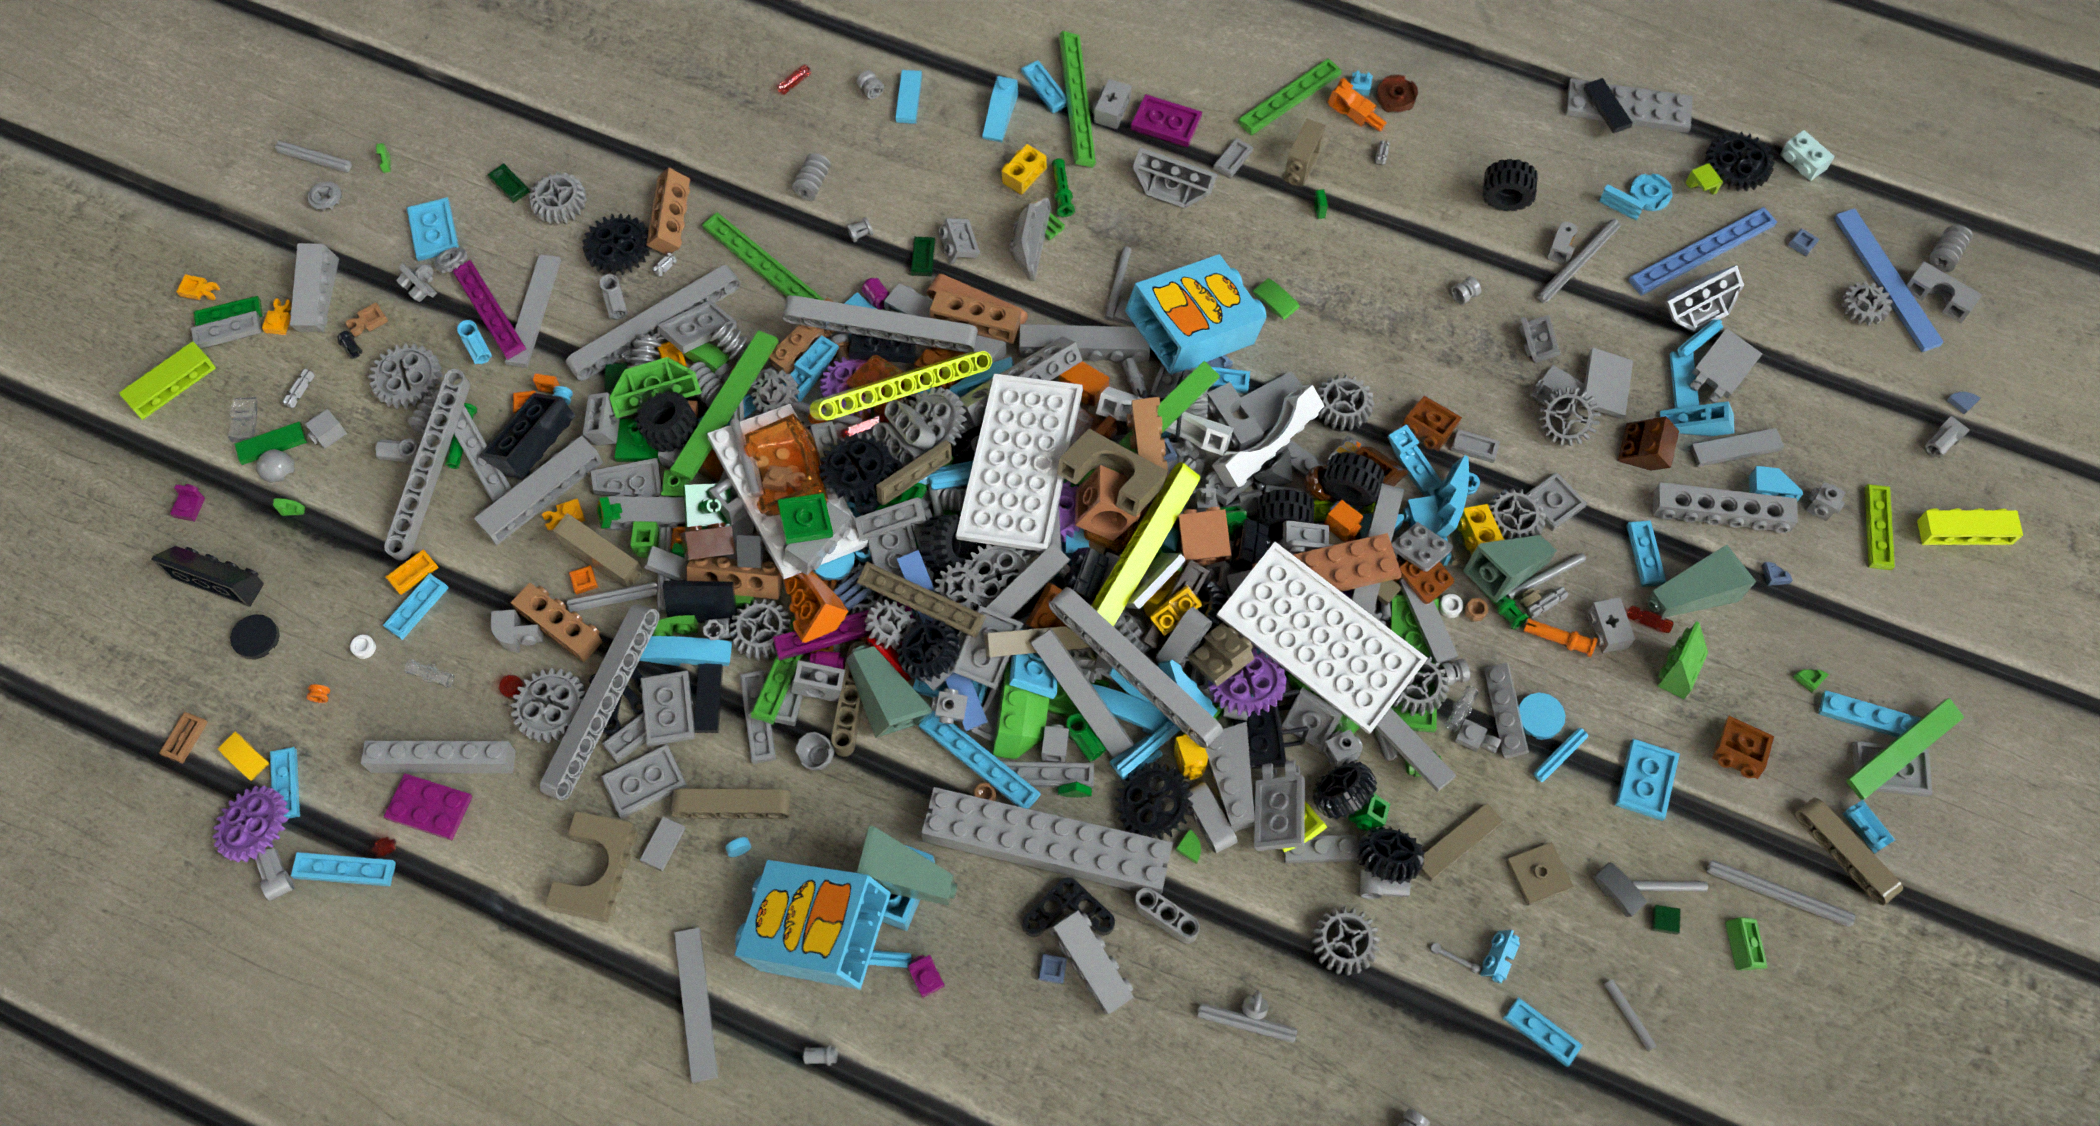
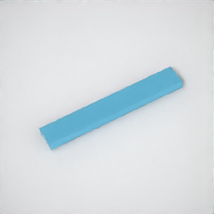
[918,711,1041,809]

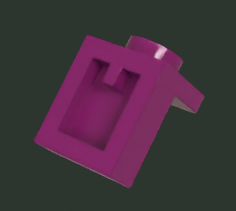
[170,484,205,522]
[908,955,945,998]

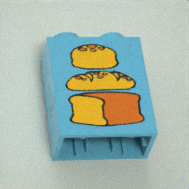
[1125,254,1267,375]
[735,860,891,990]

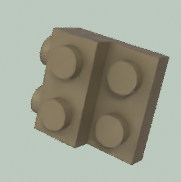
[1188,623,1254,686]

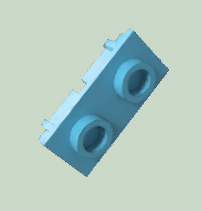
[1842,800,1895,854]
[1480,930,1520,984]

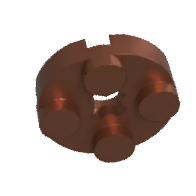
[1376,75,1418,112]

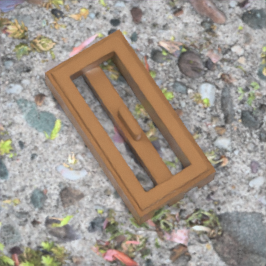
[159,712,208,764]

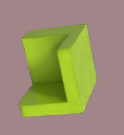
[1685,163,1723,195]

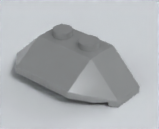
[1133,148,1218,208]
[1010,197,1051,281]
[1665,265,1744,332]

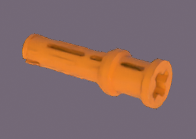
[1524,618,1598,658]

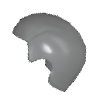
[256,449,295,483]
[795,732,834,771]

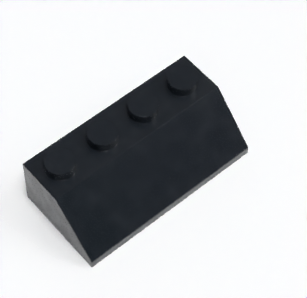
[479,393,576,479]
[151,546,264,607]

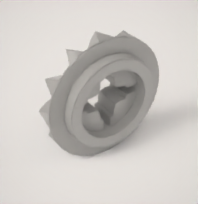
[308,182,343,211]
[434,247,468,273]

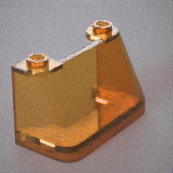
[744,414,829,517]

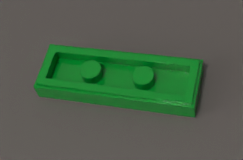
[194,296,263,327]
[235,421,307,465]

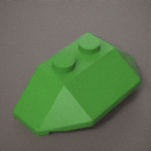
[609,357,702,419]
[992,662,1049,759]

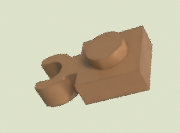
[345,302,389,337]
[762,465,807,492]

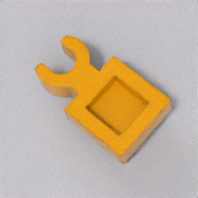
[176,274,220,300]
[262,298,292,335]
[542,498,586,530]

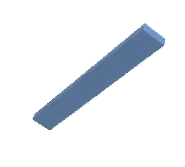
[1628,207,1777,296]
[1834,208,1943,352]
[897,550,988,732]

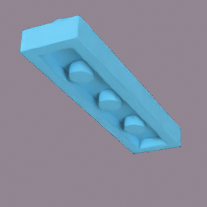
[1819,690,1921,738]
[291,852,396,886]

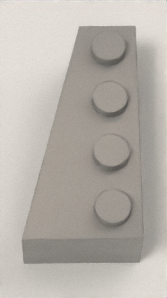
[290,243,339,332]
[1205,722,1255,832]
[1047,910,1133,1014]

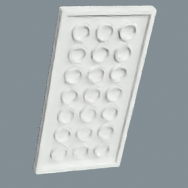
[956,374,1083,552]
[707,404,868,579]
[1216,542,1428,734]

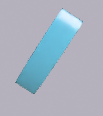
[1388,424,1445,509]
[1092,684,1170,735]

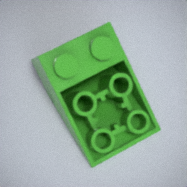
[1658,621,1708,699]

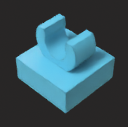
[1351,71,1373,96]

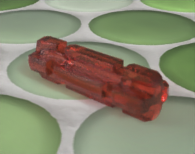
[777,64,811,95]
[1627,605,1674,633]

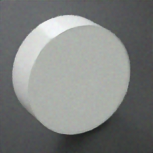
[1439,594,1463,618]
[350,635,376,659]

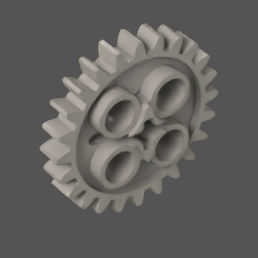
[369,343,443,409]
[909,387,967,452]
[962,544,1032,610]
[511,668,586,743]

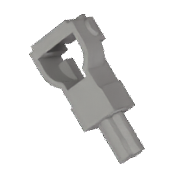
[1190,484,1220,512]

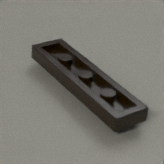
[1141,559,1210,651]

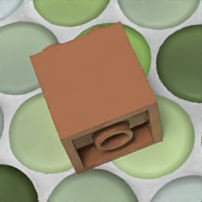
[1075,465,1141,541]
[1178,507,1231,566]

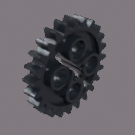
[1704,131,1775,192]
[582,213,652,275]
[818,433,894,502]
[1115,762,1193,840]

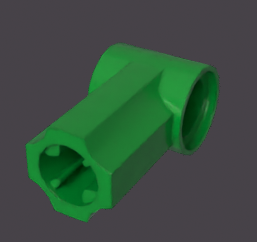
[1066,714,1106,762]

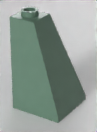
[1463,535,1557,602]
[1646,545,1756,618]
[846,646,932,738]
[857,825,958,906]

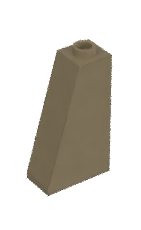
[553,513,642,587]

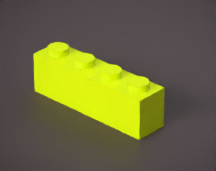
[1917,508,2023,545]

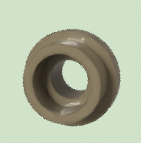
[1519,588,1542,607]

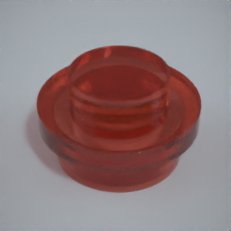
[499,675,523,698]
[371,837,397,857]

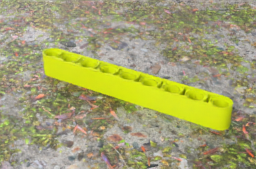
[809,351,992,420]
[1091,462,1200,627]

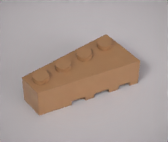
[1126,397,1169,498]

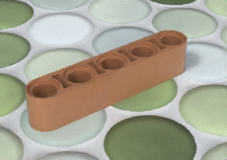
[926,274,1028,335]

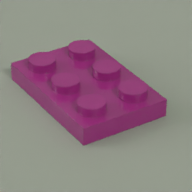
[1131,94,1202,147]
[384,773,473,841]

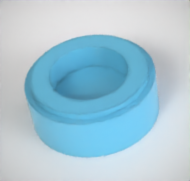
[725,837,751,857]

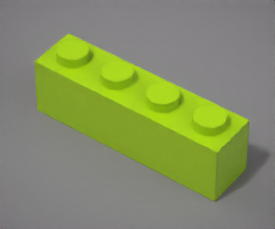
[119,341,216,420]

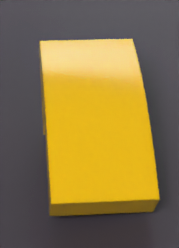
[1150,585,1202,636]
[218,731,270,781]

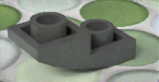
[1593,862,1647,917]

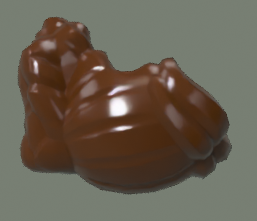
[1304,465,1336,502]

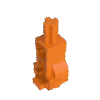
[1328,78,1387,132]

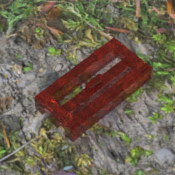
[840,414,890,439]

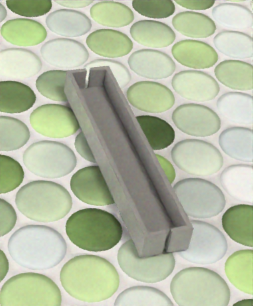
[922,787,1172,895]

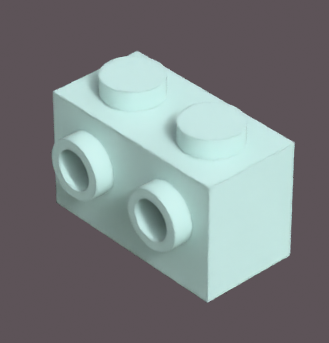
[1780,130,1835,181]

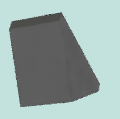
[1254,449,1293,486]
[737,535,765,568]

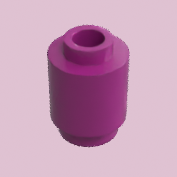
[861,278,890,310]
[810,651,845,670]

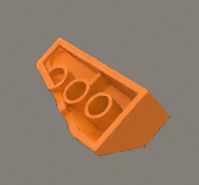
[784,571,848,643]

